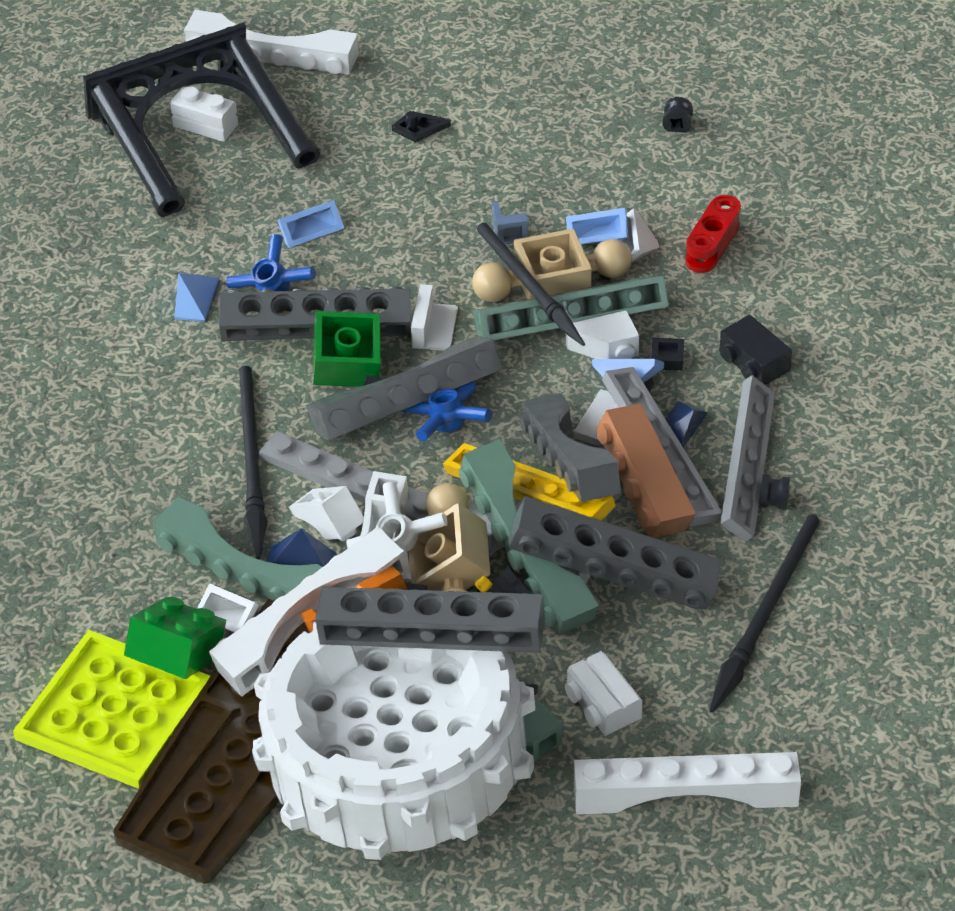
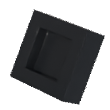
[651,337,685,371]

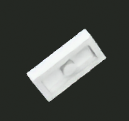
[411,284,458,351]

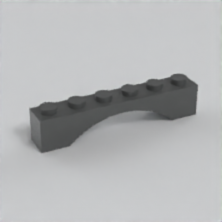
[306,336,502,440]
[520,393,621,502]

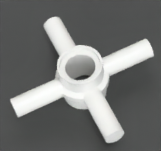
[347,482,448,583]

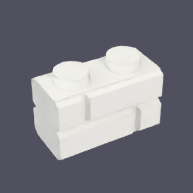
[170,86,238,142]
[565,651,642,736]

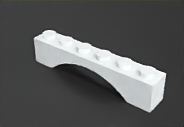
[184,10,359,75]
[209,527,410,697]
[574,752,801,814]

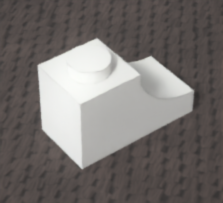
[289,486,364,541]

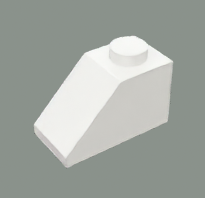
[566,311,639,359]

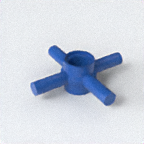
[226,234,316,291]
[403,382,492,441]

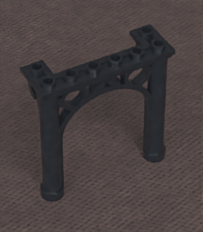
[83,22,320,217]

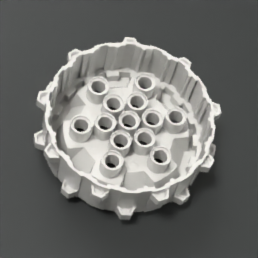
[252,622,535,860]

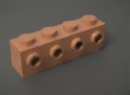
[596,403,696,538]

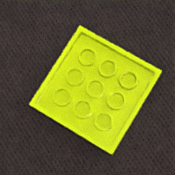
[13,630,211,789]

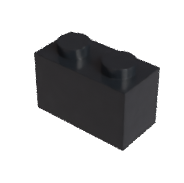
[719,315,792,385]

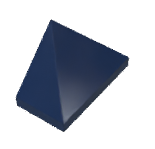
[665,401,707,448]
[267,528,337,567]

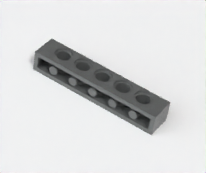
[219,286,411,341]
[508,496,721,610]
[315,587,545,653]

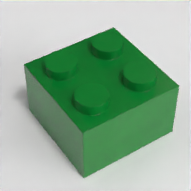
[313,311,380,387]
[124,597,227,679]

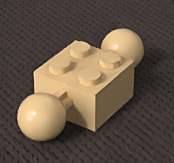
[472,228,632,302]
[409,483,491,592]

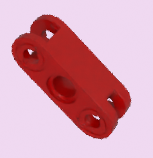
[685,195,741,273]

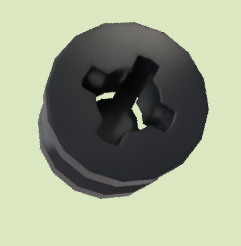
[662,97,693,133]
[759,474,790,510]

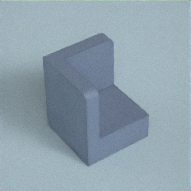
[492,201,528,244]

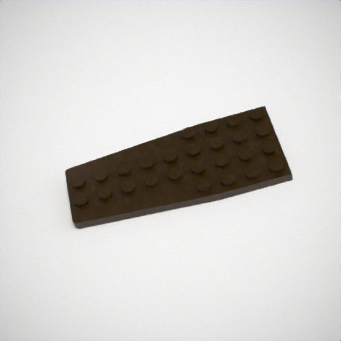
[113,599,310,884]

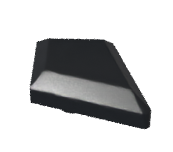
[392,111,451,142]

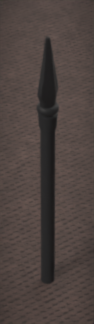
[477,223,585,346]
[239,366,268,559]
[709,515,820,712]

